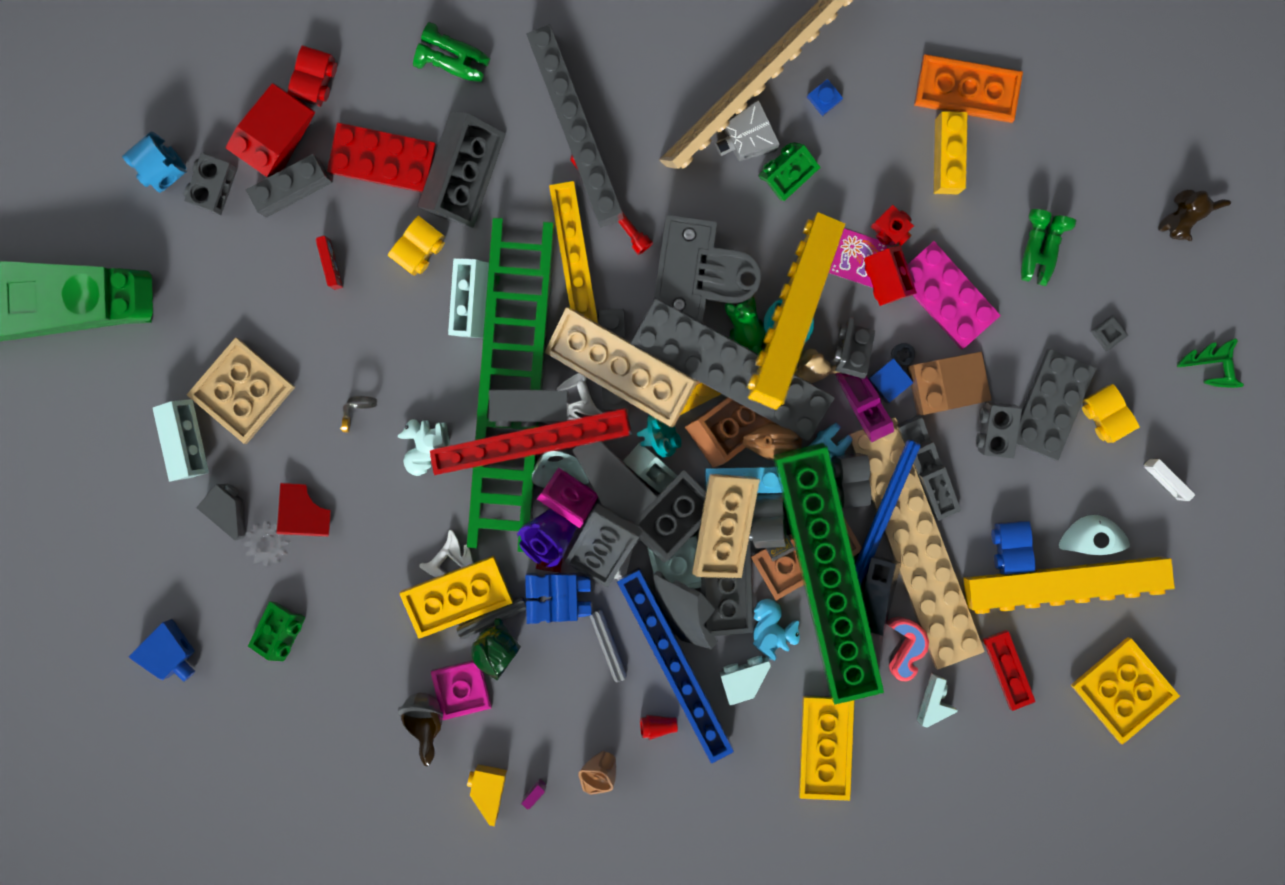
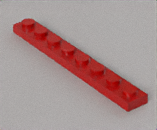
[429,409,632,475]

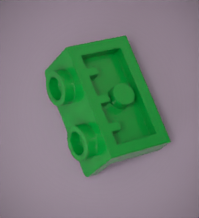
[758,142,821,201]
[248,601,305,661]

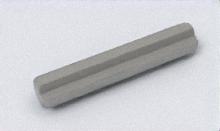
[590,610,627,682]

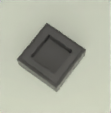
[1091,315,1128,351]

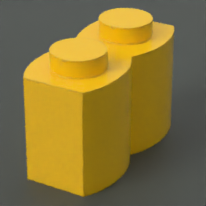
[388,215,445,276]
[1082,384,1139,443]

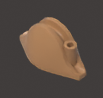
[743,423,802,461]
[579,750,617,795]

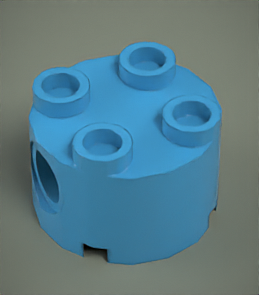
[122,131,187,193]

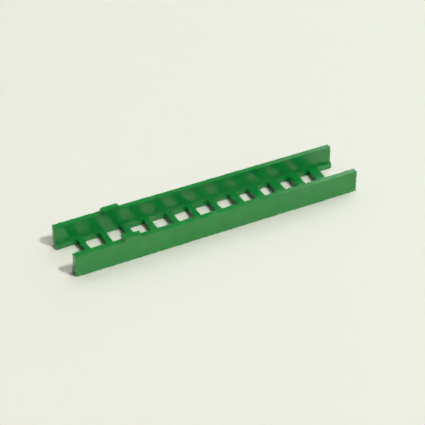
[467,218,555,552]

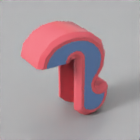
[887,616,929,681]

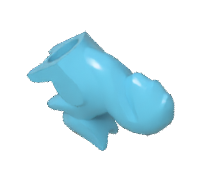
[753,599,800,661]

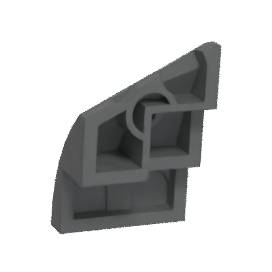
[653,571,718,649]

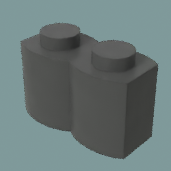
[831,453,871,509]
[749,493,786,548]

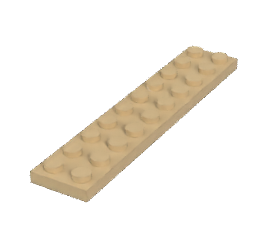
[659,0,853,169]
[849,417,985,669]

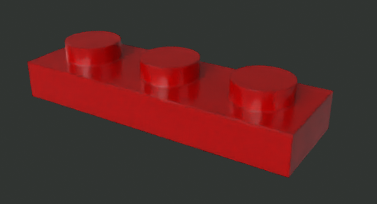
[983,630,1036,711]

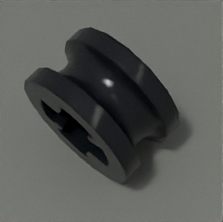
[891,343,915,366]

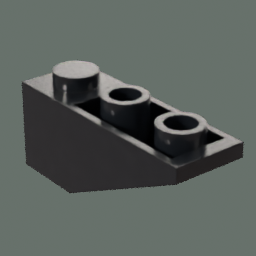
[863,556,901,636]

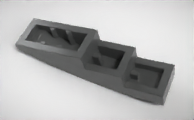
[896,415,961,521]

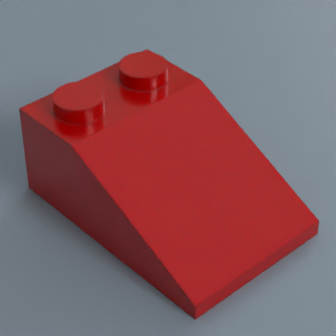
[225,83,316,177]

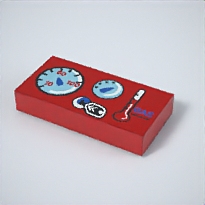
[315,235,343,290]

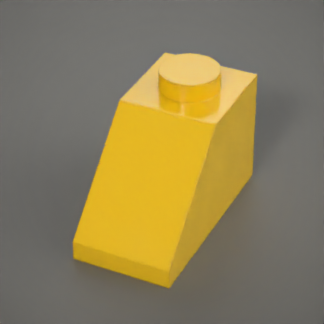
[467,764,507,826]

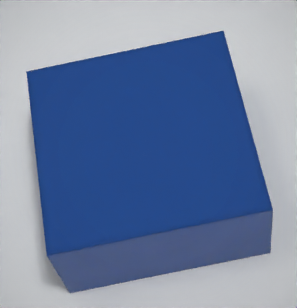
[868,358,914,403]

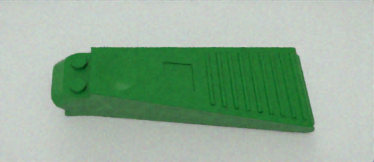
[0,261,153,342]

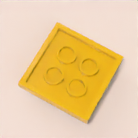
[1071,637,1180,745]

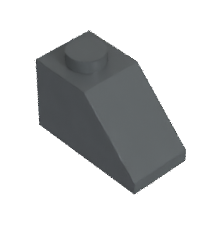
[196,484,246,540]

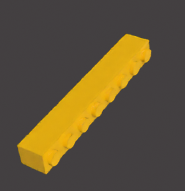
[747,212,845,410]
[963,556,1175,614]

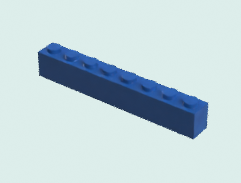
[617,567,734,764]

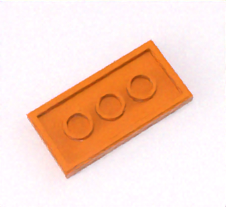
[914,54,1023,123]

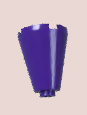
[517,509,577,567]

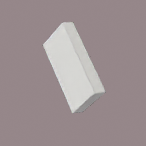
[1144,459,1195,501]

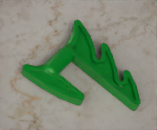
[1177,339,1244,388]

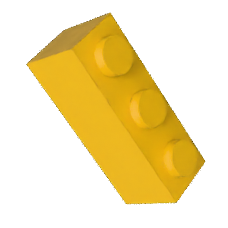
[933,111,967,194]

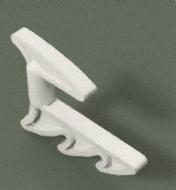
[556,373,603,420]
[419,529,473,577]

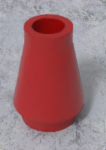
[640,715,678,740]

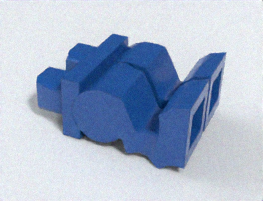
[525,573,591,624]

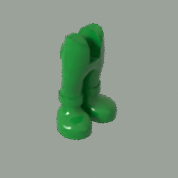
[413,22,491,82]
[1021,209,1077,286]

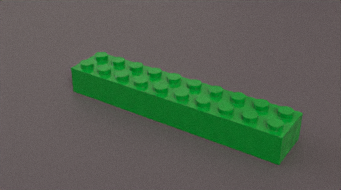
[773,443,884,705]

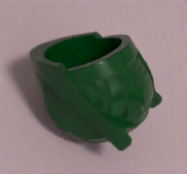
[471,618,521,681]

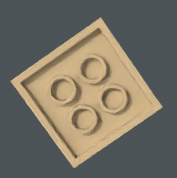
[187,337,295,444]

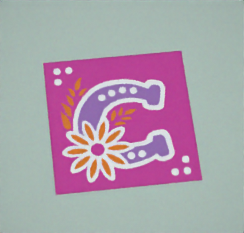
[829,228,888,288]

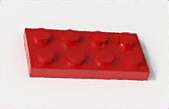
[327,122,437,193]

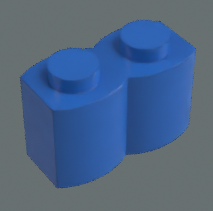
[991,521,1035,575]

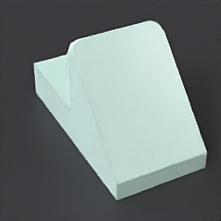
[917,673,958,727]

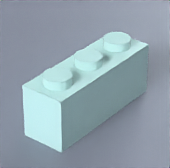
[448,259,489,338]
[153,399,209,482]

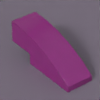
[835,372,894,443]

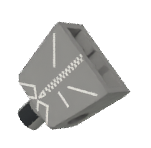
[715,101,780,161]

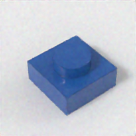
[807,79,843,116]

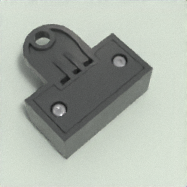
[654,215,761,323]

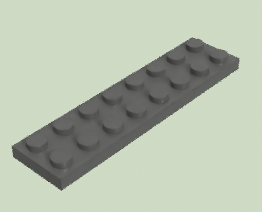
[630,297,835,441]

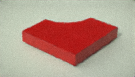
[276,483,331,537]

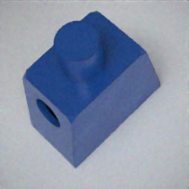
[129,619,195,682]

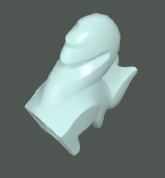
[398,419,450,476]

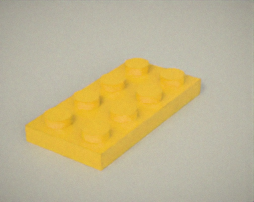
[399,555,513,639]
[799,696,854,801]

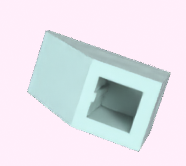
[719,656,771,705]

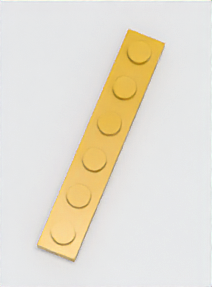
[549,181,598,323]

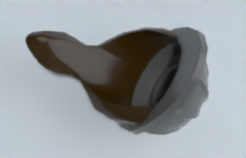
[398,692,443,767]

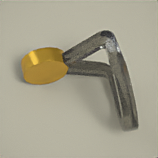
[342,396,377,433]

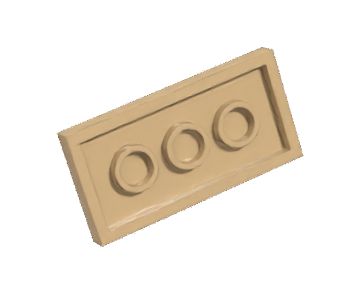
[692,474,760,578]

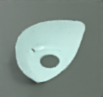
[532,451,589,488]
[1059,515,1130,555]

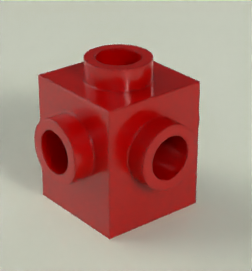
[870,205,914,247]

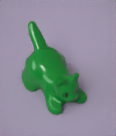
[725,296,766,354]

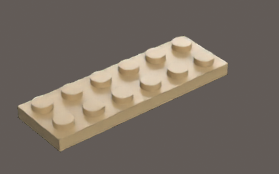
[544,307,697,427]

